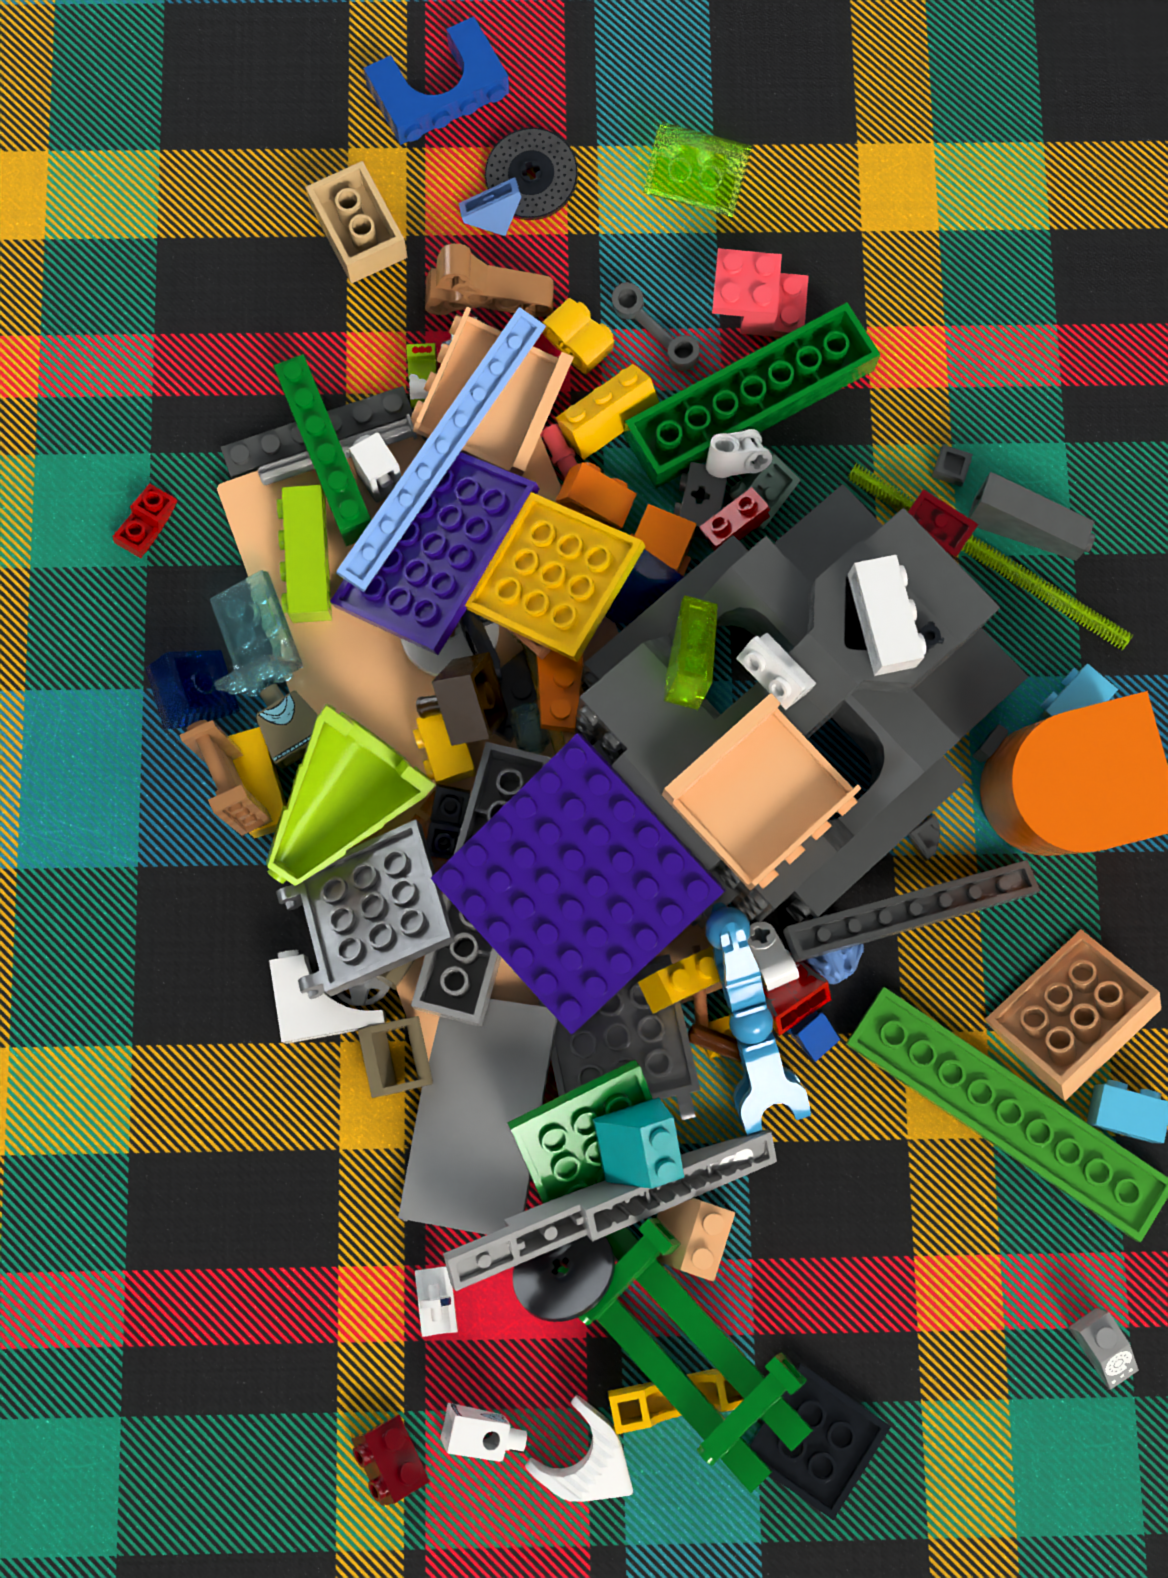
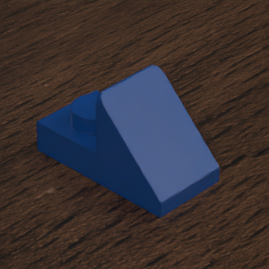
[787,1011,840,1062]

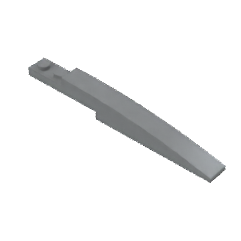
[443,1129,777,1291]

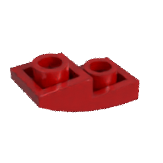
[112,483,177,558]

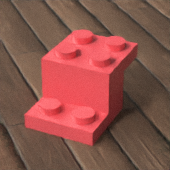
[712,248,809,337]

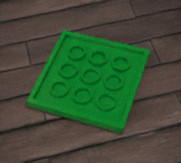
[507,1060,653,1204]

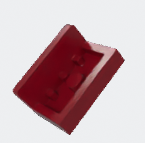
[351,1415,430,1506]

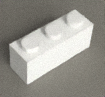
[847,555,926,676]

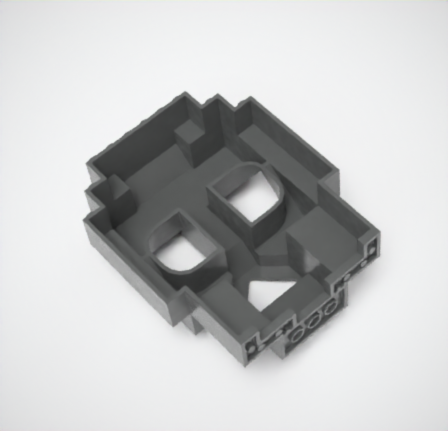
[574,484,1028,929]

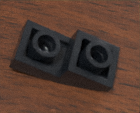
[426,784,470,859]

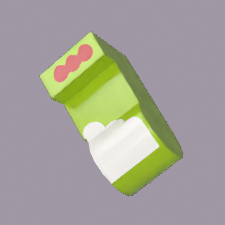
[406,343,438,408]

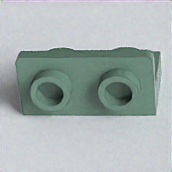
[724,454,800,530]

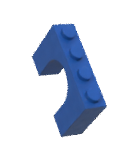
[363,16,509,145]

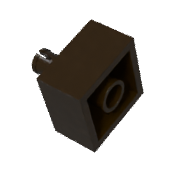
[416,652,508,746]

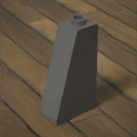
[968,472,1095,561]

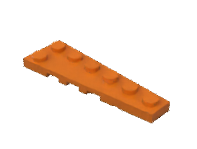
[536,650,584,733]

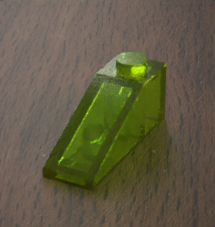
[664,595,718,710]

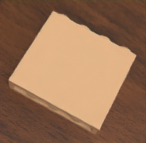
[411,307,574,476]
[662,693,862,891]

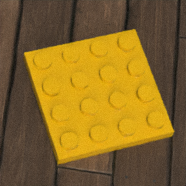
[465,492,646,662]

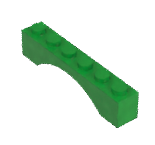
[273,354,371,547]

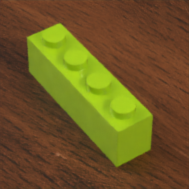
[277,485,332,623]

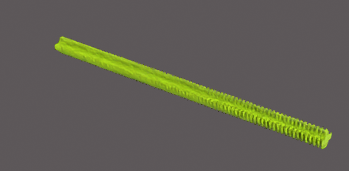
[847,463,1133,651]

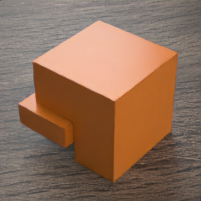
[630,504,697,588]

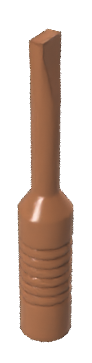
[692,945,709,1027]

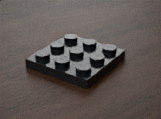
[748,1362,891,1520]

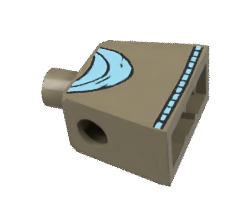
[256,684,318,770]

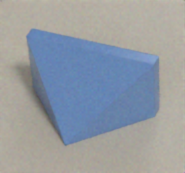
[458,177,521,236]

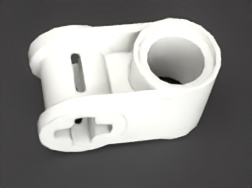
[706,429,772,478]
[747,922,799,992]

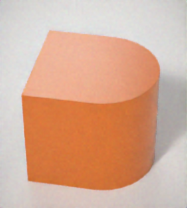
[980,691,1168,856]

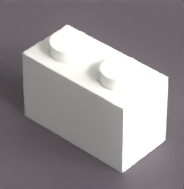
[349,432,401,504]

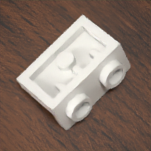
[736,633,816,710]

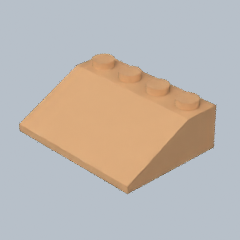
[985,929,1161,1101]

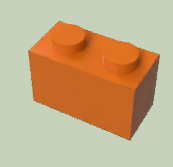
[555,462,637,530]

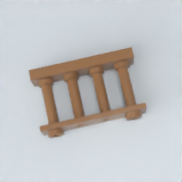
[179,720,273,836]

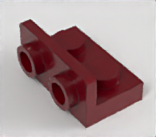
[908,489,979,560]

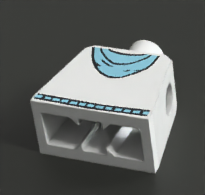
[440,1403,527,1462]

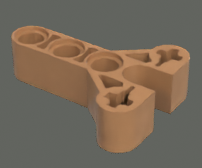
[425,243,554,317]

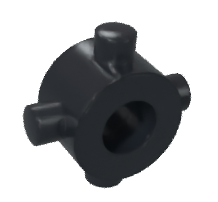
[917,621,944,653]

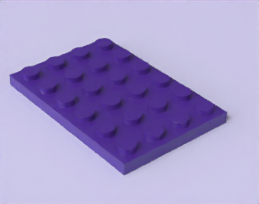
[330,452,540,655]

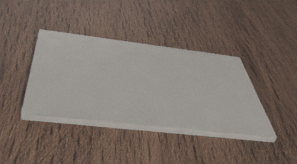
[398,999,557,1235]

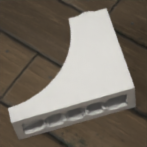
[269,950,387,1044]

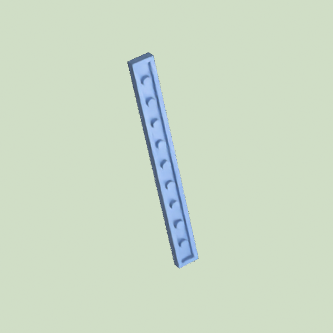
[336,307,546,592]

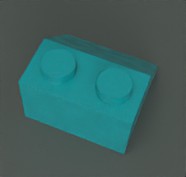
[593,1097,685,1189]

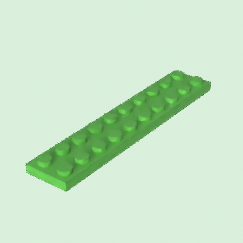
[845,987,1168,1242]

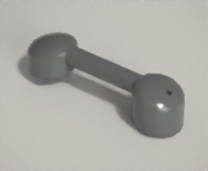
[612,282,700,371]

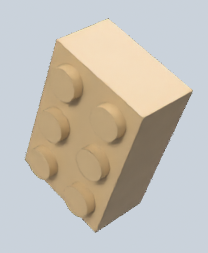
[305,161,408,284]

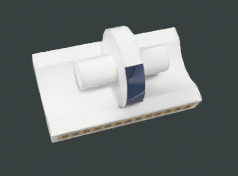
[415,1266,458,1337]

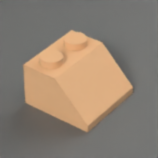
[656,1198,735,1282]

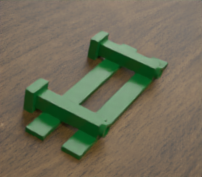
[558,1218,813,1493]

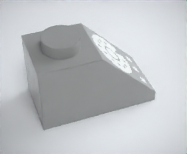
[1068,1308,1139,1390]

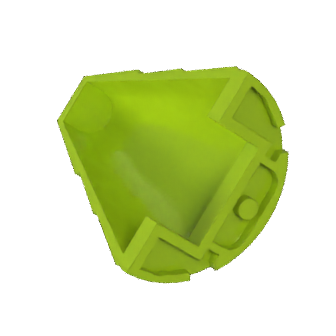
[266,704,435,886]

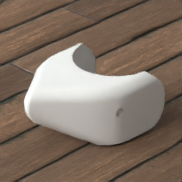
[525,1395,633,1502]

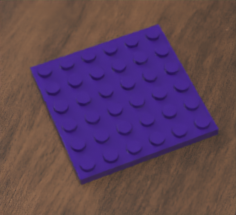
[430,733,726,1035]

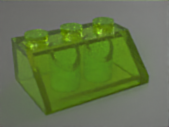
[643,122,752,217]

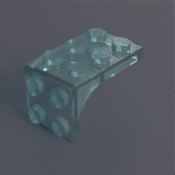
[210,570,304,697]

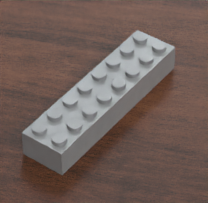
[411,742,551,1027]

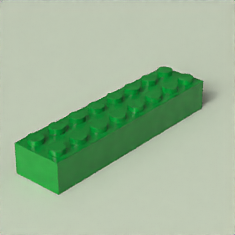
[624,302,881,489]

